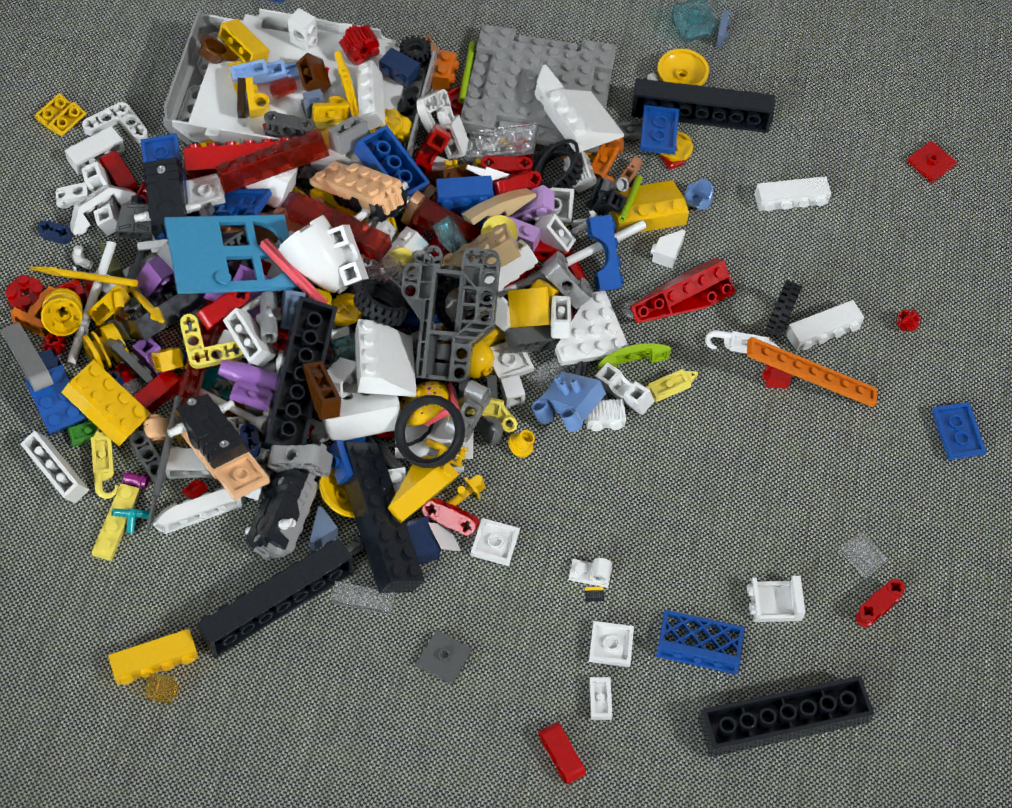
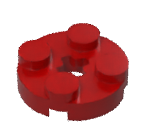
[5,275,44,312]

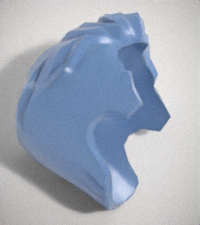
[683,179,713,210]

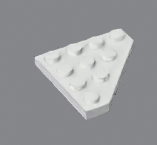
[554,291,628,366]

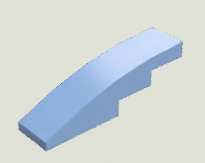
[230,59,301,84]

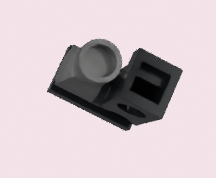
[586,177,629,215]

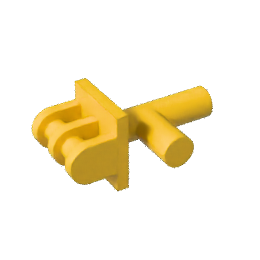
[425,438,469,467]
[447,475,485,506]

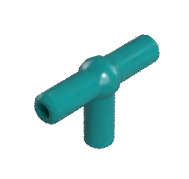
[111,508,150,534]

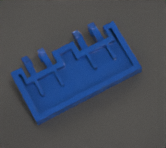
[193,189,272,227]

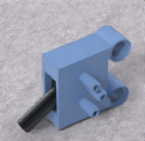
[531,361,606,432]

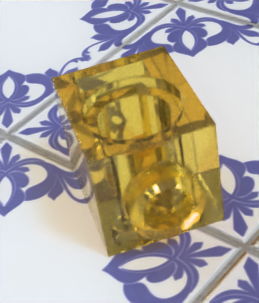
[145,673,179,704]

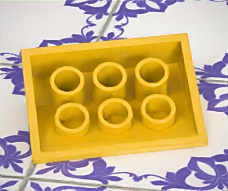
[610,180,689,233]

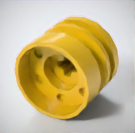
[41,288,83,336]
[81,322,129,370]

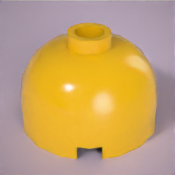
[459,340,495,379]

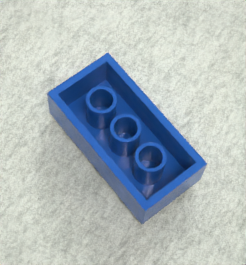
[353,125,430,197]

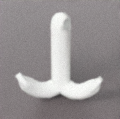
[570,210,596,241]

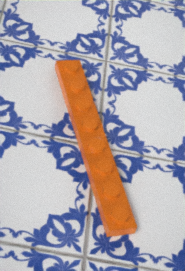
[747,337,877,407]

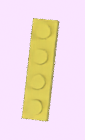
[92,484,140,561]

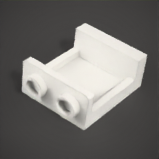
[747,576,805,622]

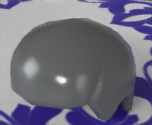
[477,416,503,446]

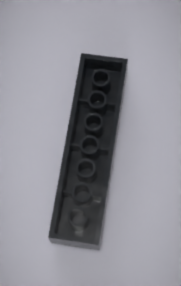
[631,78,775,133]
[123,259,264,341]
[260,296,337,450]
[344,442,425,593]
[197,538,354,659]
[698,675,874,757]

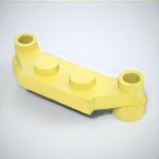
[446,396,517,432]

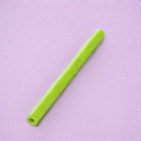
[458,40,476,103]
[619,175,643,222]

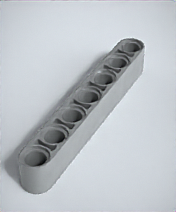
[1,322,54,392]

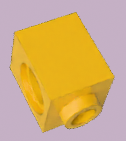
[151,347,184,372]

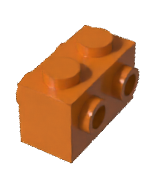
[432,50,459,91]

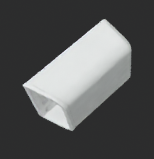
[322,382,400,442]

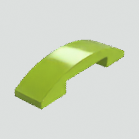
[597,343,671,373]

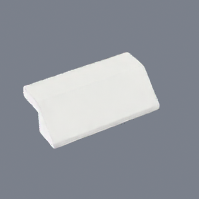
[395,417,473,459]

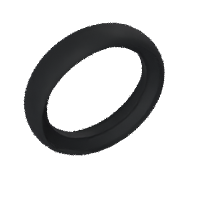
[394,395,465,468]

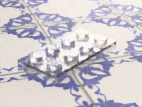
[465,123,539,162]

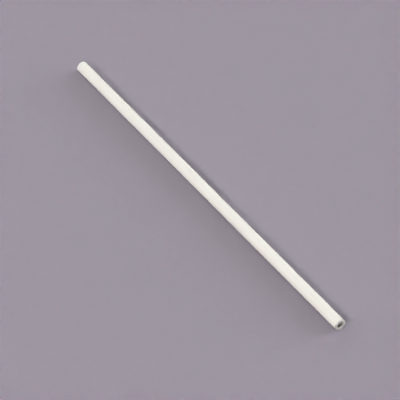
[355,220,646,362]

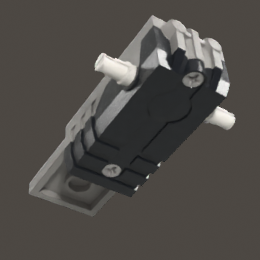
[245,443,327,560]

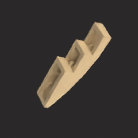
[462,188,537,225]

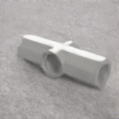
[256,291,282,344]

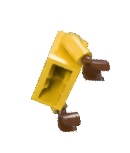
[86,285,131,337]

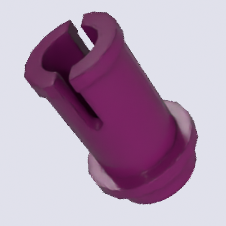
[123,471,150,490]

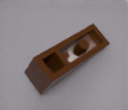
[429,162,475,187]
[303,361,341,420]

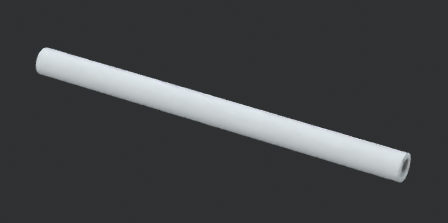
[66,241,116,366]

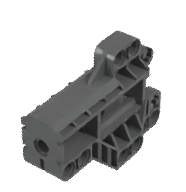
[401,245,501,384]

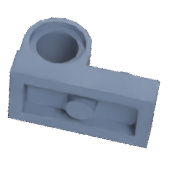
[301,89,323,119]
[279,290,306,329]

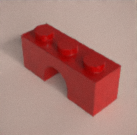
[413,123,451,177]

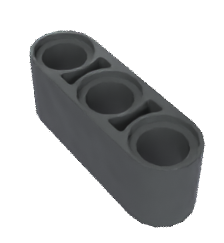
[504,325,557,353]
[130,430,167,484]

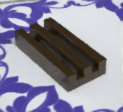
[237,78,246,119]

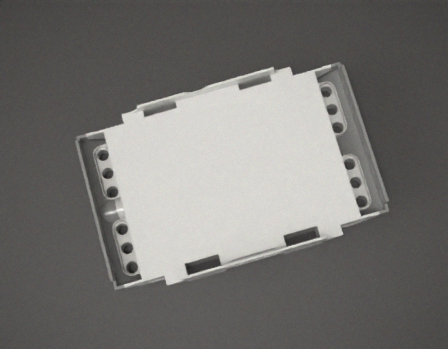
[163,9,437,171]

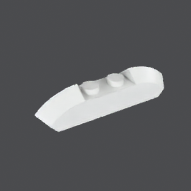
[151,487,246,534]

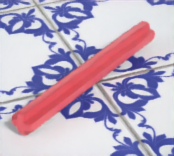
[260,239,327,303]

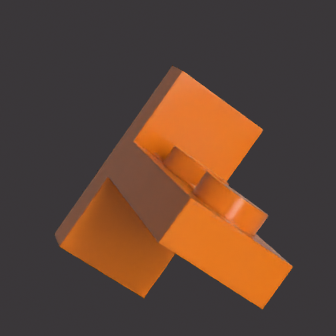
[591,137,624,177]
[10,286,56,337]

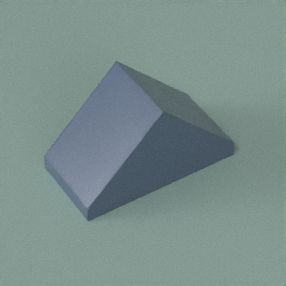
[310,506,338,551]

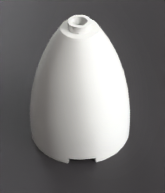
[278,215,348,294]

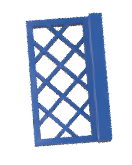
[656,610,745,675]

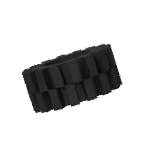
[399,35,431,68]

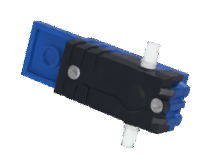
[134,133,202,240]

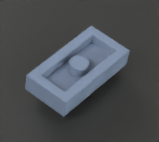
[716,11,731,48]

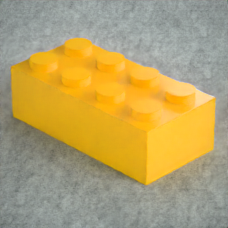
[61,359,151,446]

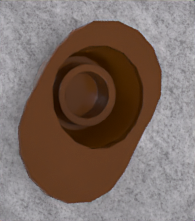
[199,34,239,64]

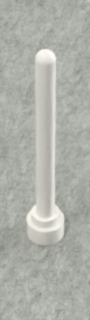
[197,388,267,433]

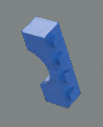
[586,215,623,292]

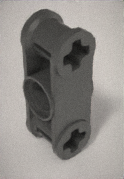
[264,111,316,143]

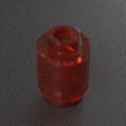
[269,76,297,99]

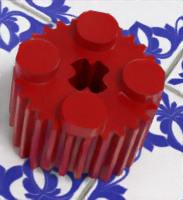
[339,24,380,66]

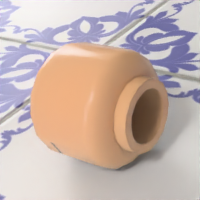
[143,414,169,444]

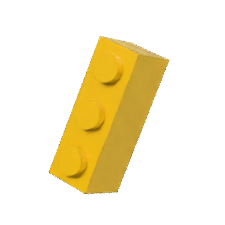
[218,19,270,63]

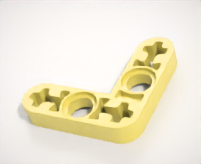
[180,314,244,369]

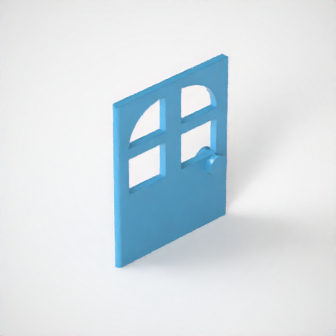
[164,214,300,294]

